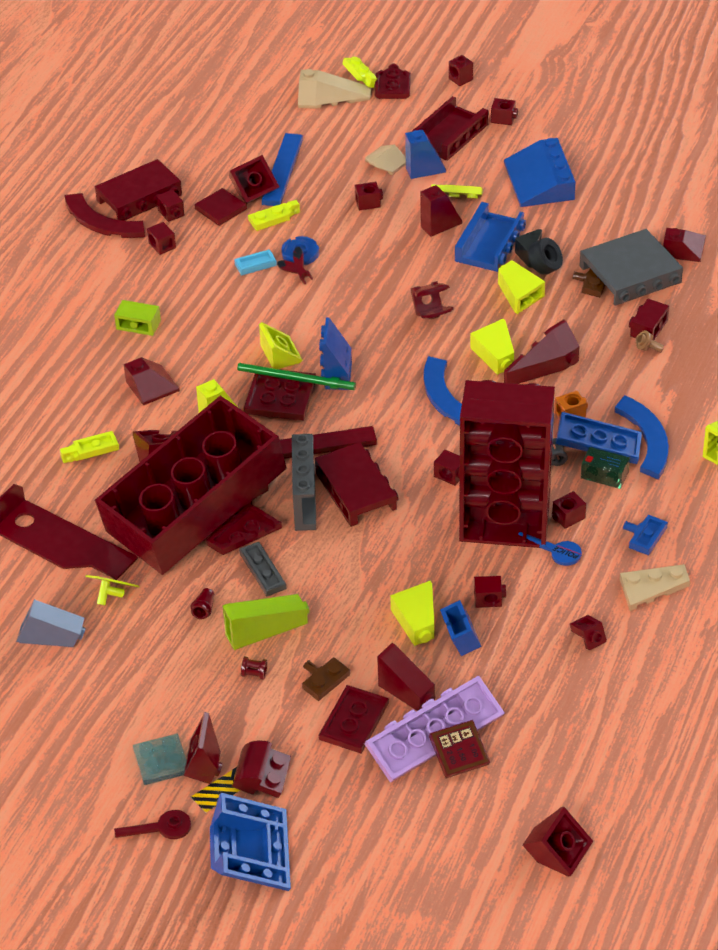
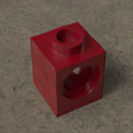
[449,55,473,86]
[491,98,518,126]
[355,182,383,211]
[156,189,185,222]
[147,222,176,255]
[434,449,460,486]
[552,491,586,529]
[474,576,506,608]

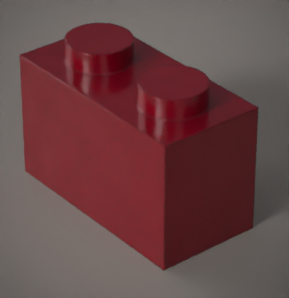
[629,299,669,340]

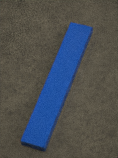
[262,133,303,206]

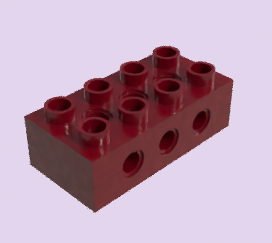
[459,380,555,548]

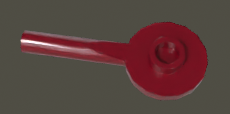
[114,810,191,839]

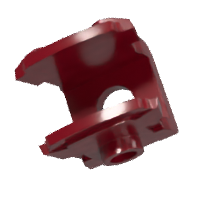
[411,281,453,319]

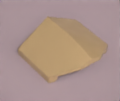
[365,144,406,175]

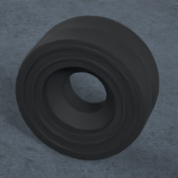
[528,238,563,275]

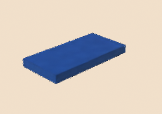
[556,412,642,464]

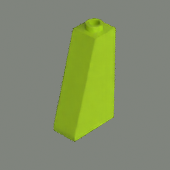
[222,594,310,650]

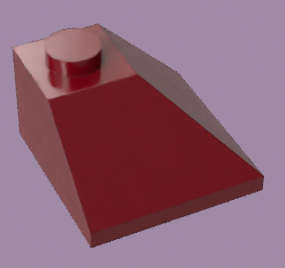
[229,155,279,204]
[663,228,706,262]
[124,357,180,405]
[183,712,222,784]
[523,807,593,876]

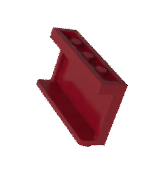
[412,96,489,161]
[95,159,182,221]
[315,442,399,527]

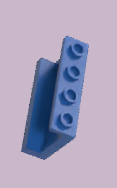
[455,202,526,272]

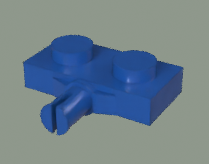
[623,515,668,556]

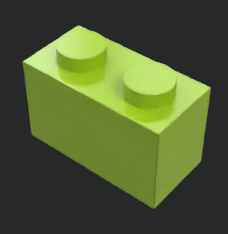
[114,300,161,336]

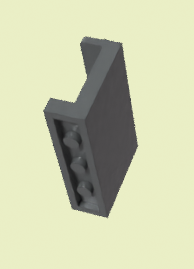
[292,434,316,531]

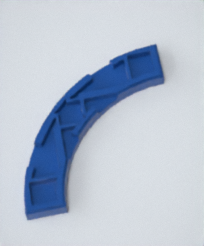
[424,356,462,426]
[614,395,669,480]

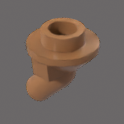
[636,331,664,353]

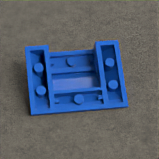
[210,793,291,891]

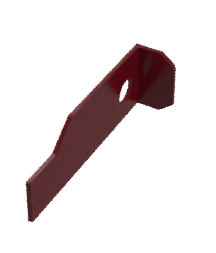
[0,484,138,580]

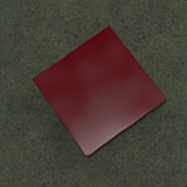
[194,188,247,226]

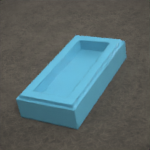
[234,249,277,276]

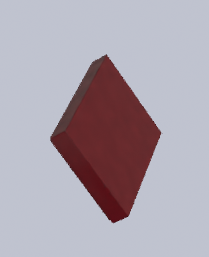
[319,685,389,754]

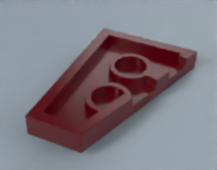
[206,503,282,555]

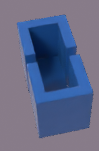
[440,600,482,656]

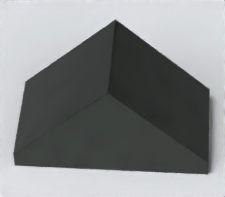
[515,229,542,268]

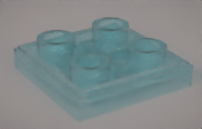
[133,733,186,785]

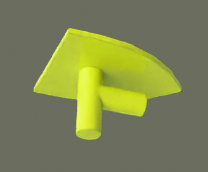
[85,575,140,605]

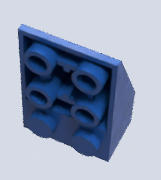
[319,317,352,390]

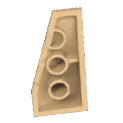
[298,69,372,109]

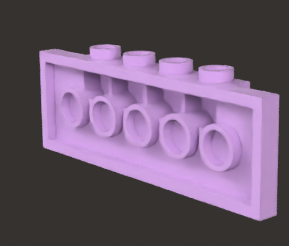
[365,676,505,783]

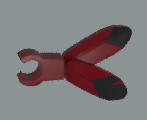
[277,246,313,284]

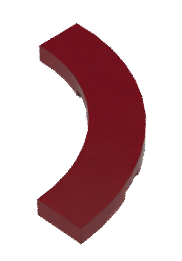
[64,193,145,238]

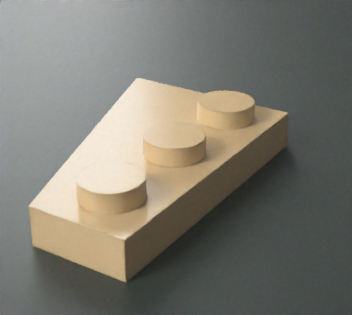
[620,564,690,611]

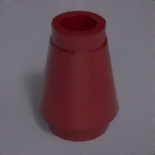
[190,588,215,619]

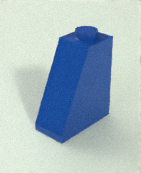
[405,130,446,179]

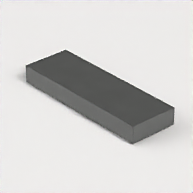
[239,542,287,596]

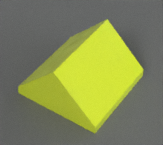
[259,322,303,369]

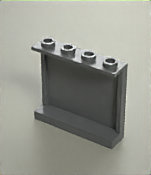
[579,229,683,306]

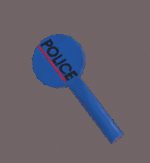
[518,532,582,566]

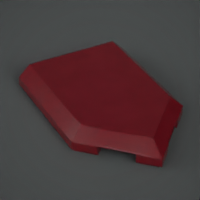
[375,63,411,99]

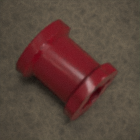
[241,656,267,680]

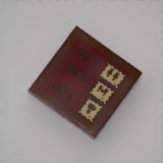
[429,720,490,778]

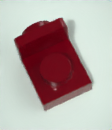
[570,615,607,650]

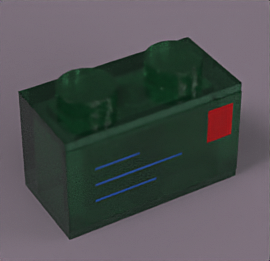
[581,447,630,489]

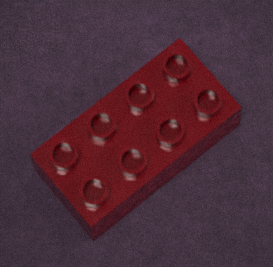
[95,395,287,575]

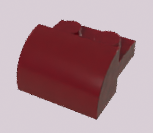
[231,740,291,798]

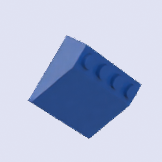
[504,138,576,207]

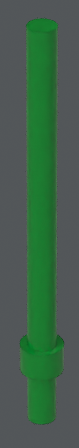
[237,363,356,390]

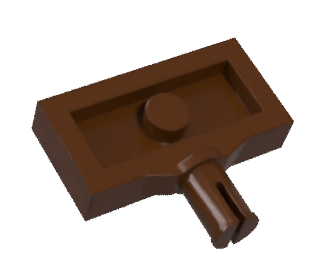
[572,268,605,298]
[302,657,350,701]

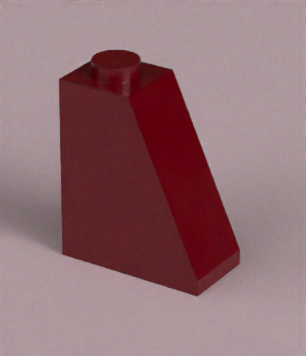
[420,185,462,237]
[377,643,436,711]

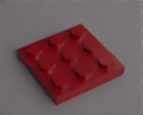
[244,370,316,421]

